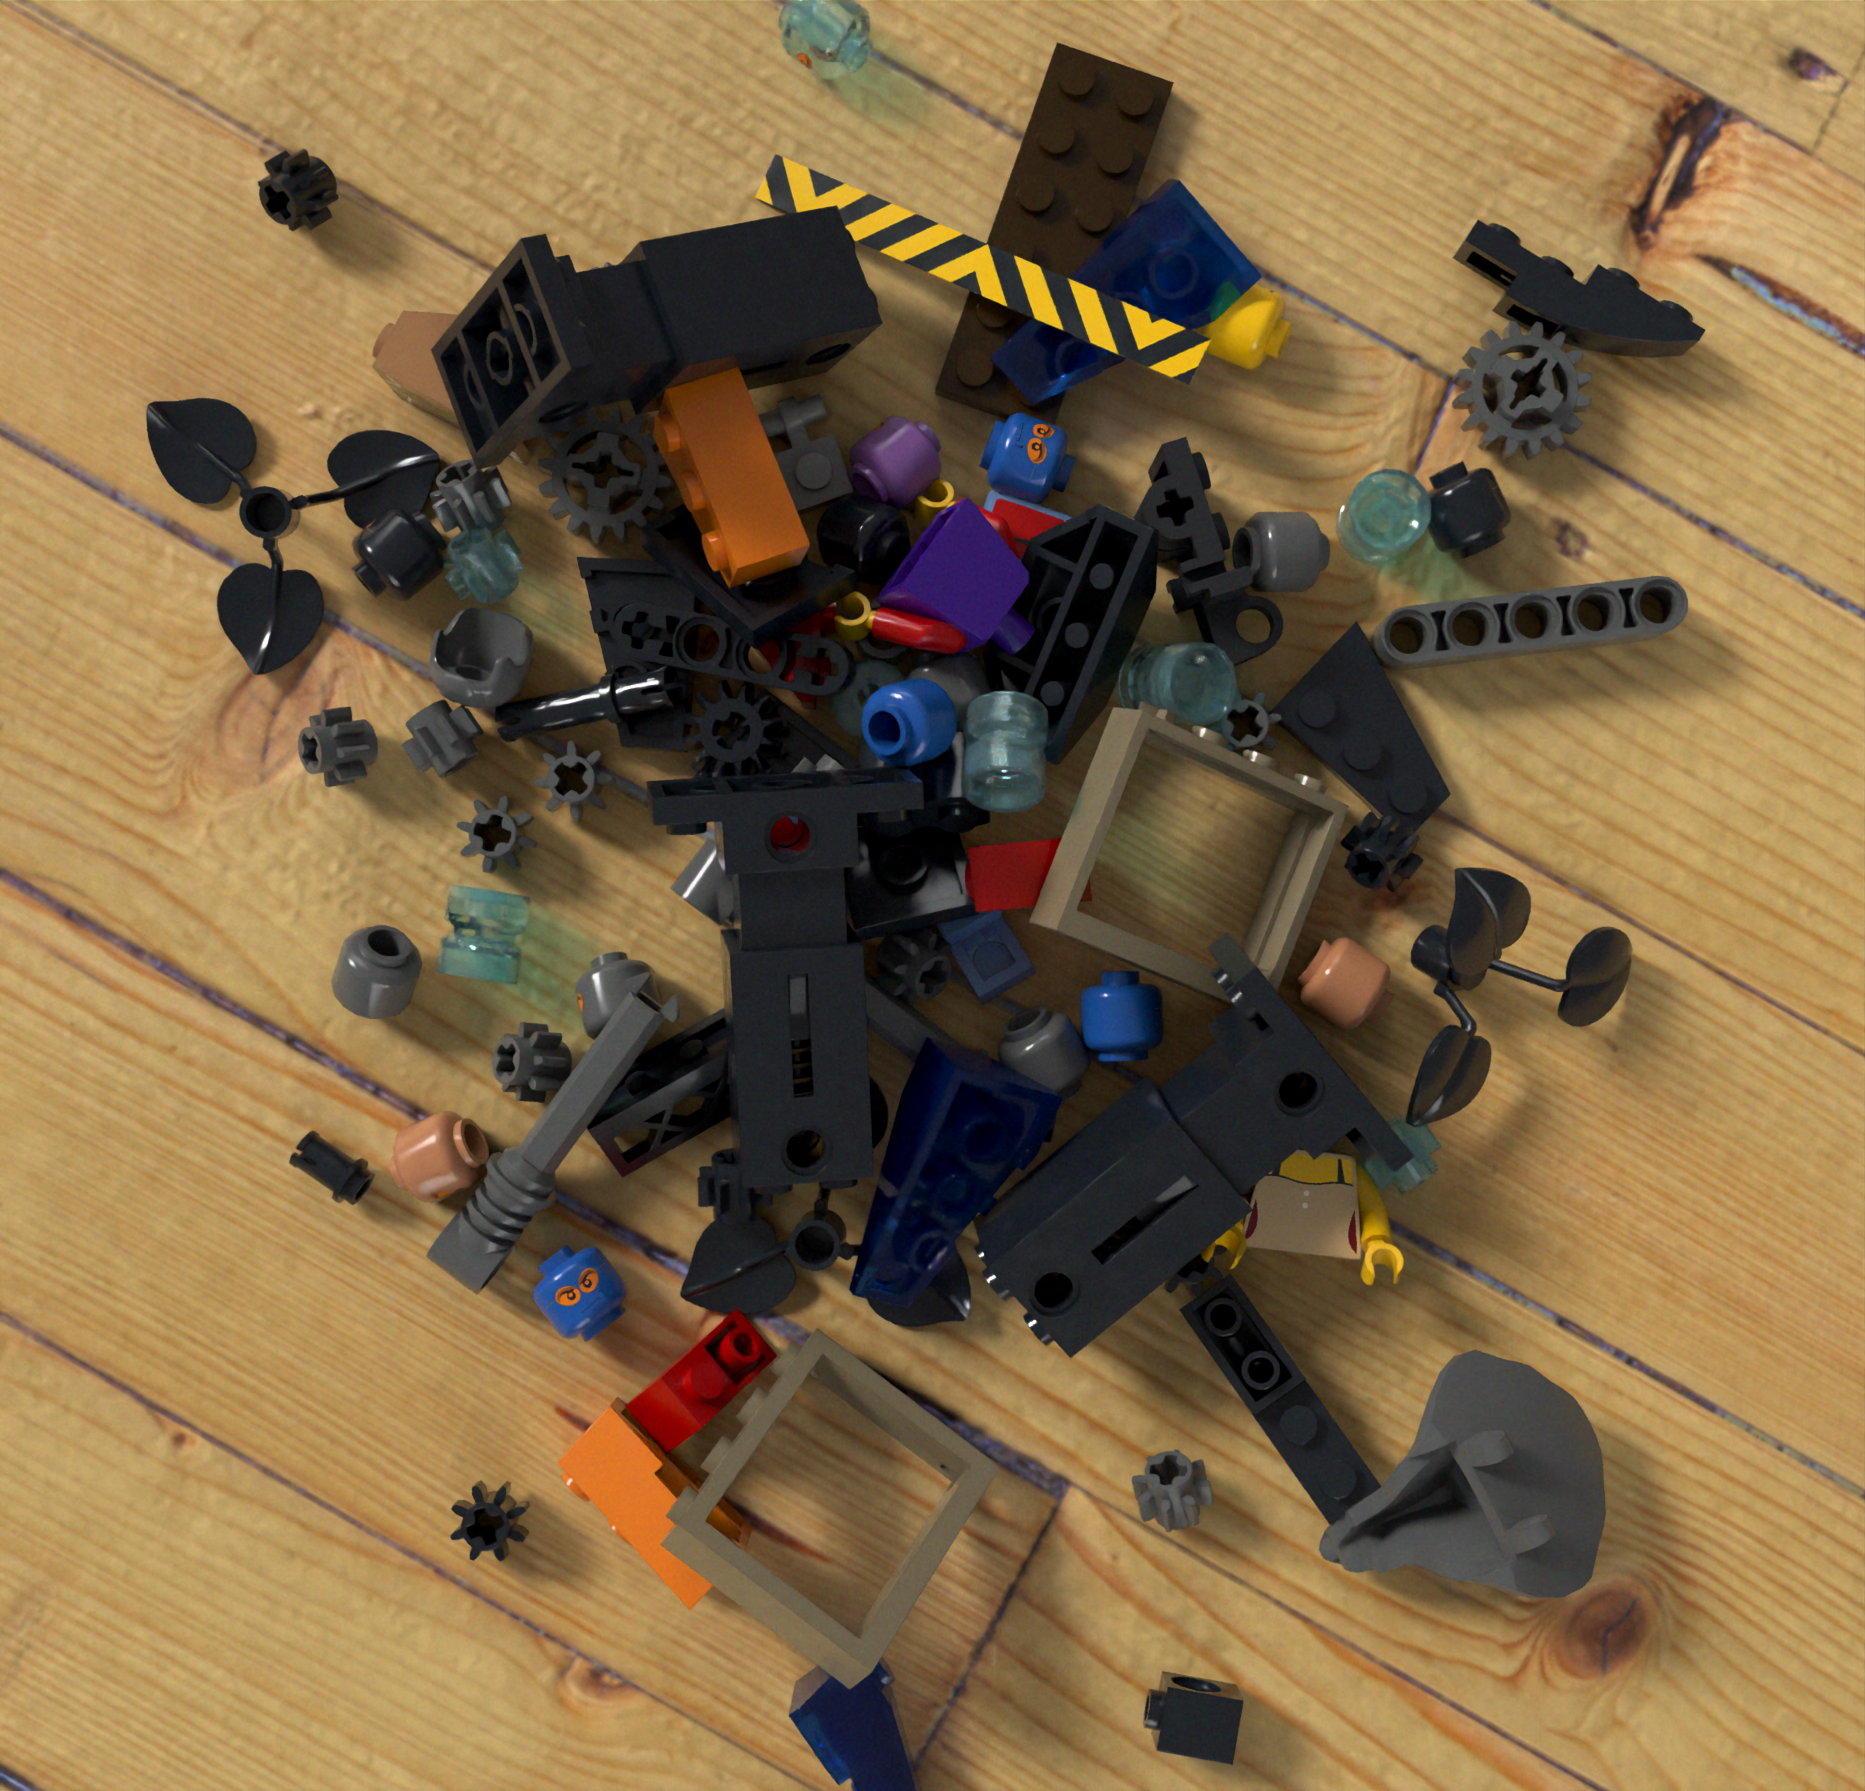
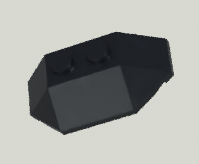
[983,504,1159,765]

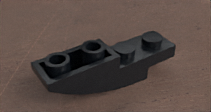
[1453,220,1705,358]
[1179,1274,1382,1525]

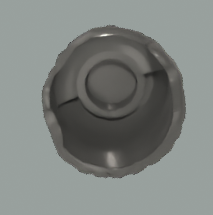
[429,608,534,708]

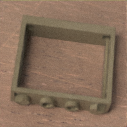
[1029,701,1349,1006]
[660,1328,1000,1689]

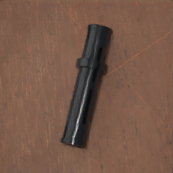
[495,665,682,742]

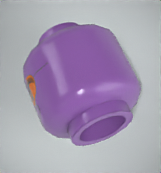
[848,416,941,510]

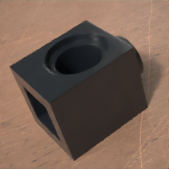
[1143,1671,1244,1765]

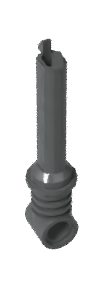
[670,838,993,1102]
[426,972,680,1295]

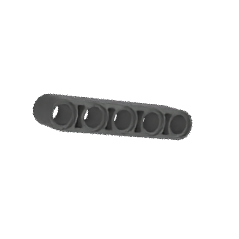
[1371,576,1688,671]

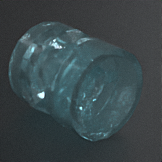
[1335,469,1431,565]
[1118,642,1237,725]
[961,691,1049,813]
[435,884,532,984]

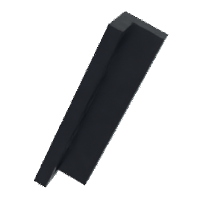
[587,1007,731,1178]

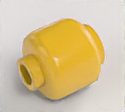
[1195,277,1293,370]

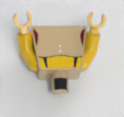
[1201,1147,1404,1285]

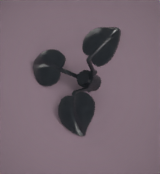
[146,398,441,675]
[1405,867,1633,1127]
[680,1075,971,1327]

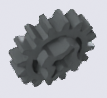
[1452,321,1592,460]
[538,406,675,545]

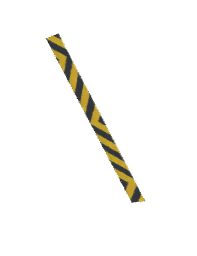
[755,154,1211,385]

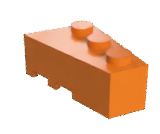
[652,367,810,588]
[557,1397,753,1610]

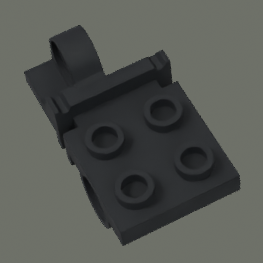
[1134,437,1283,676]

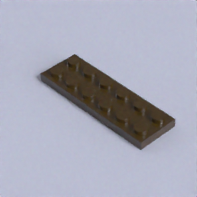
[935,42,1174,426]

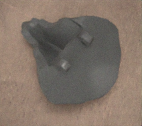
[1319,1350,1606,1599]

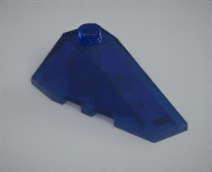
[990,179,1263,404]
[849,1036,1063,1308]
[789,1657,922,1791]

